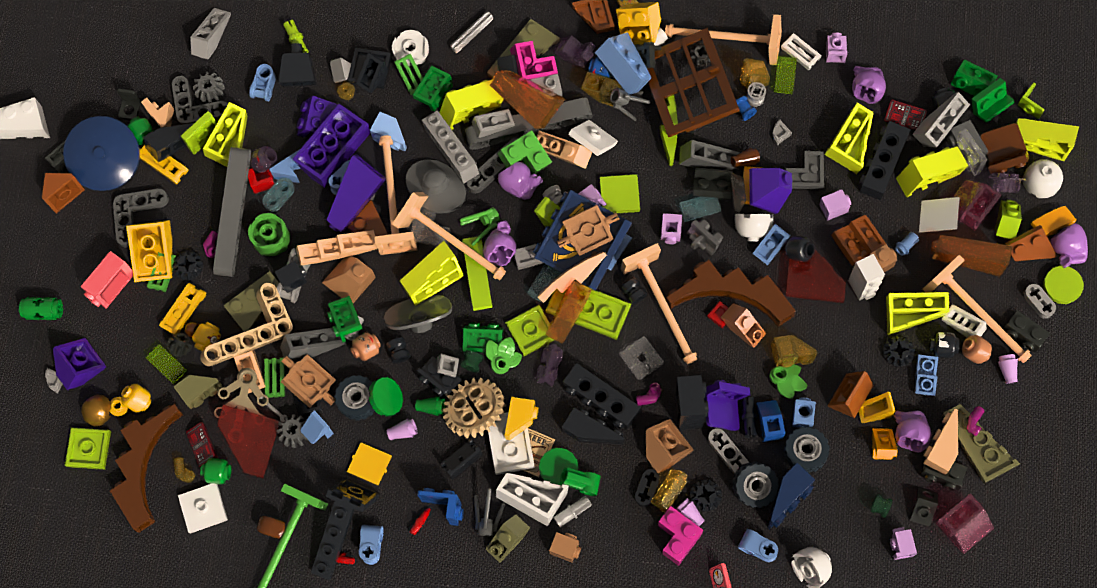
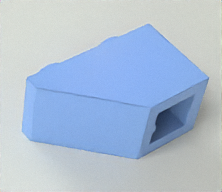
[370,112,407,151]

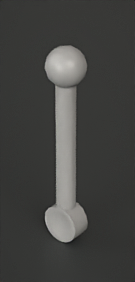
[259,396,286,423]

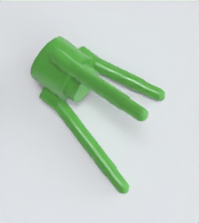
[460,207,500,246]

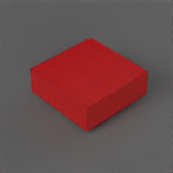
[707,301,728,328]

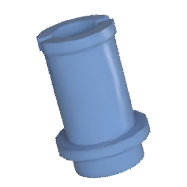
[895,232,919,256]

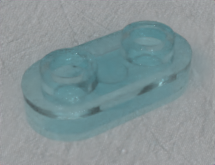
[262,178,295,212]

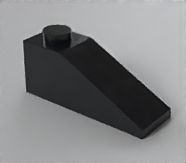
[144,123,194,163]

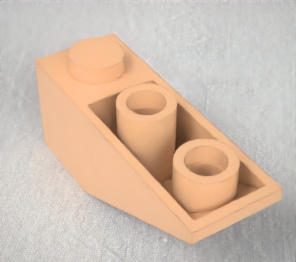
[536,131,592,169]
[923,409,958,475]

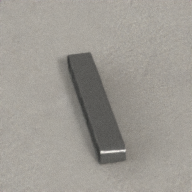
[465,98,593,150]
[213,147,251,277]

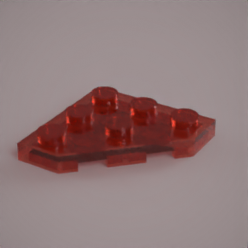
[785,250,846,303]
[217,405,280,478]

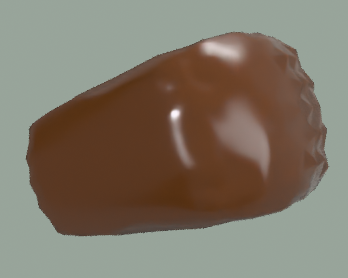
[257,516,285,539]

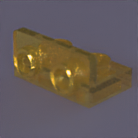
[651,469,688,513]

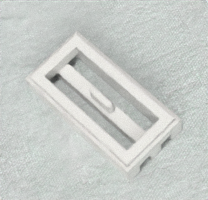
[781,33,821,70]

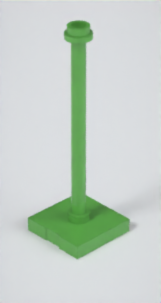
[258,484,328,588]

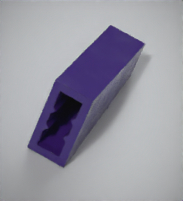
[327,155,386,232]

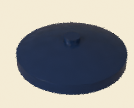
[63,116,140,191]

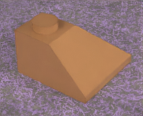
[322,256,376,303]
[646,419,693,473]

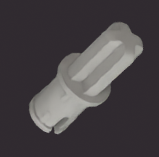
[553,496,592,528]

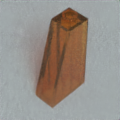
[490,70,566,129]
[931,235,1013,277]

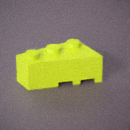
[439,79,505,130]
[203,102,247,167]
[824,103,873,174]
[1016,118,1079,161]
[896,146,968,197]
[400,241,464,306]
[886,292,949,335]

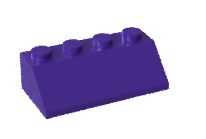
[292,104,370,188]

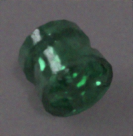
[460,350,484,372]
[870,493,893,518]

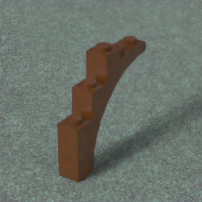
[666,260,796,327]
[110,404,183,533]

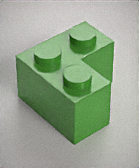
[497,131,552,174]

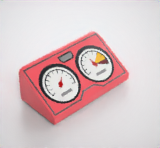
[709,563,731,588]

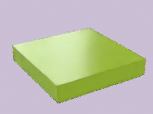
[181,111,217,154]
[600,175,640,213]
[505,305,558,356]
[65,428,111,470]

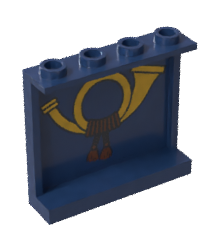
[532,190,632,291]

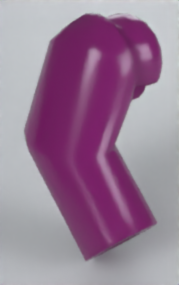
[203,231,218,258]
[636,383,662,406]
[966,406,984,436]

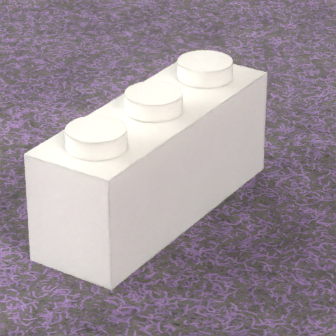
[848,254,885,300]

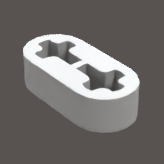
[1024,284,1056,318]

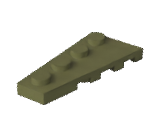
[487,19,560,84]
[942,404,1020,483]

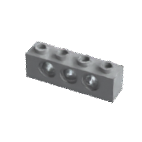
[422,110,479,184]

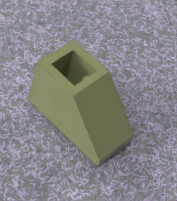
[173,375,223,409]
[486,515,530,563]

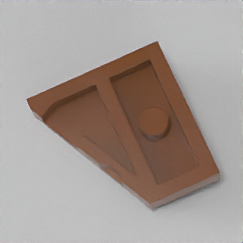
[572,0,614,34]
[347,200,388,251]
[1005,225,1057,261]

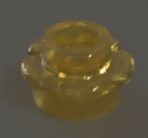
[337,82,355,100]

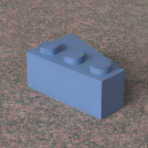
[595,32,652,95]

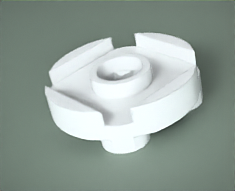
[392,30,429,66]

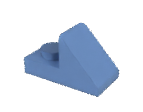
[269,149,300,183]
[753,224,790,265]
[301,410,334,444]

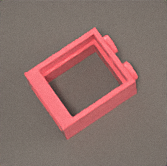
[81,251,133,309]

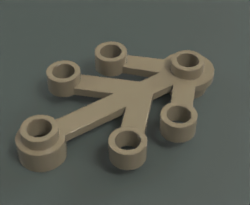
[214,368,269,444]

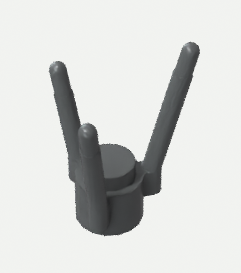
[610,88,650,121]
[474,488,505,537]

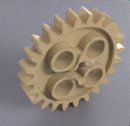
[443,378,506,438]

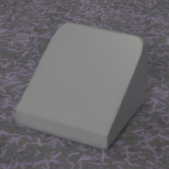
[330,58,351,83]
[437,354,459,377]

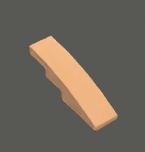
[296,230,377,265]
[537,251,606,303]

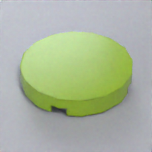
[1043,266,1084,304]

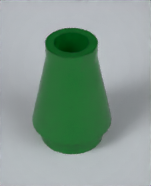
[415,397,446,416]

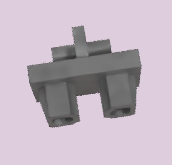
[687,219,723,256]

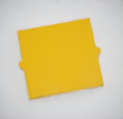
[347,443,392,485]

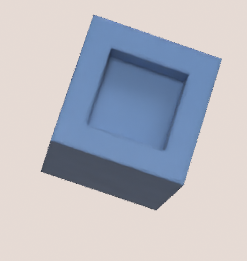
[792,398,816,428]

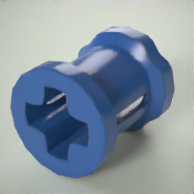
[736,96,757,121]

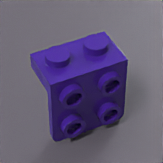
[297,95,338,137]
[705,380,750,431]

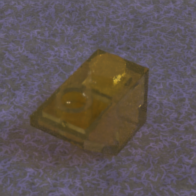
[740,58,770,90]
[581,72,623,106]
[771,335,817,367]

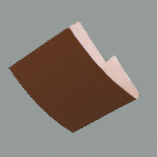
[831,215,886,266]

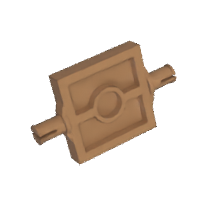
[557,204,619,256]
[281,354,336,408]

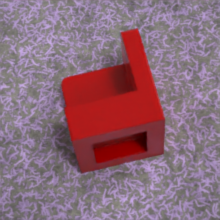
[248,168,276,194]

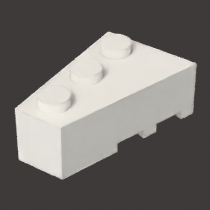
[0,97,50,139]
[496,473,569,526]

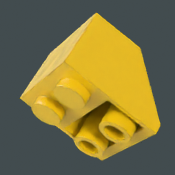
[616,2,661,45]

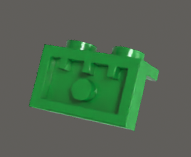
[951,59,998,96]
[413,66,453,112]
[972,78,1014,123]
[327,296,362,342]
[463,322,504,352]

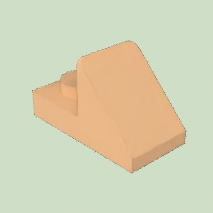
[141,98,174,128]

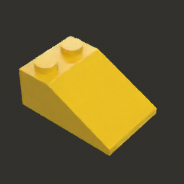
[126,220,172,282]

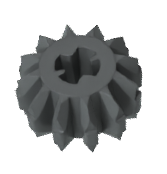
[193,72,225,103]
[277,414,308,448]

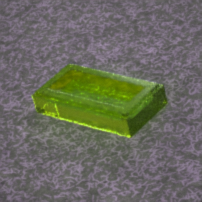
[774,56,797,94]
[146,344,187,384]

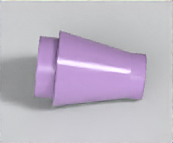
[998,354,1018,384]
[387,419,417,440]
[676,498,705,526]

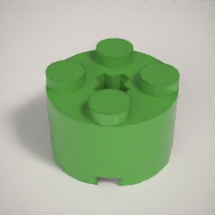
[248,213,290,256]

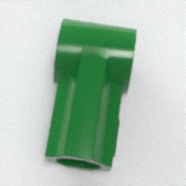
[560,467,601,496]

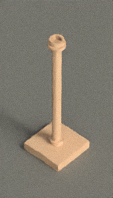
[665,15,782,65]
[375,135,418,255]
[392,192,506,281]
[621,243,697,364]
[922,255,1032,363]

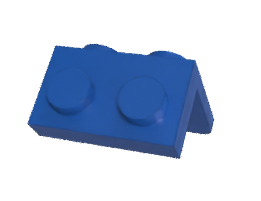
[417,488,463,526]

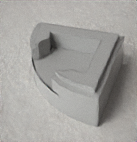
[773,120,792,146]
[45,368,62,394]

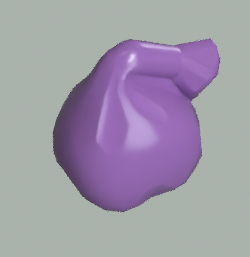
[852,66,886,104]
[498,162,543,200]
[483,221,516,266]
[1050,223,1088,268]
[894,411,932,452]

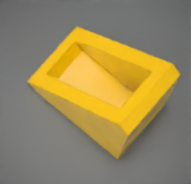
[859,392,895,423]

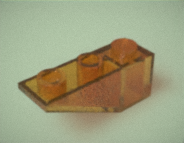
[545,281,592,344]

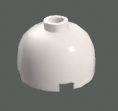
[1023,159,1063,198]
[735,214,773,241]
[791,547,832,588]

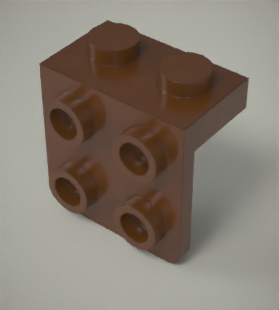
[981,123,1029,174]

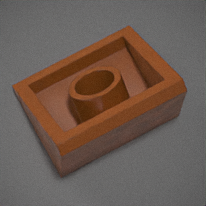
[42,173,85,214]
[828,371,874,418]

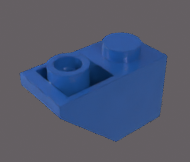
[757,400,785,442]

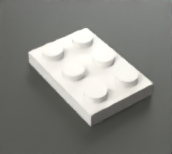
[488,412,535,475]

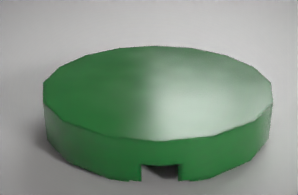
[369,377,403,416]
[539,448,578,486]

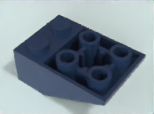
[767,463,815,530]

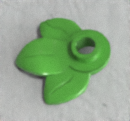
[485,337,522,374]
[769,364,808,398]

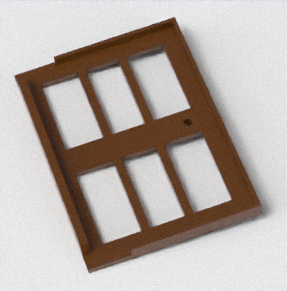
[647,28,740,138]

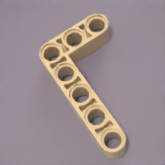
[200,283,293,366]

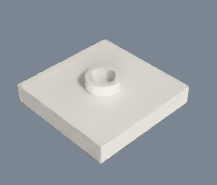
[569,120,618,156]
[178,484,228,533]

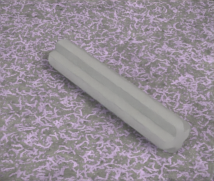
[450,11,493,53]

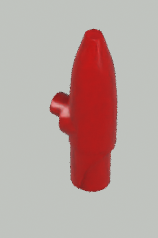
[410,508,431,535]
[337,552,355,564]

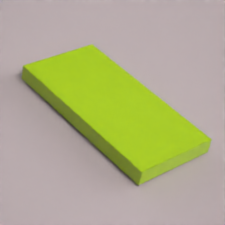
[546,282,631,340]

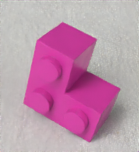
[510,41,558,84]
[658,506,703,566]

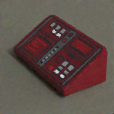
[884,100,927,131]
[186,422,217,467]

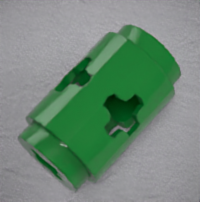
[19,297,63,320]

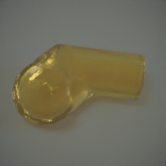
[174,457,195,483]

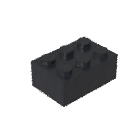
[675,375,709,430]

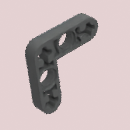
[172,76,228,125]
[113,189,169,248]

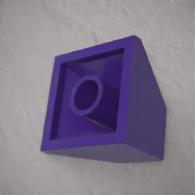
[749,168,792,214]
[53,338,106,390]

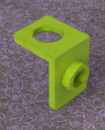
[1018,83,1044,119]

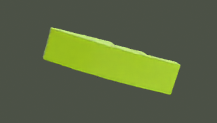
[660,95,678,166]
[462,237,492,311]

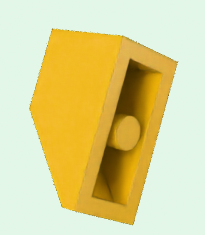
[505,397,539,440]

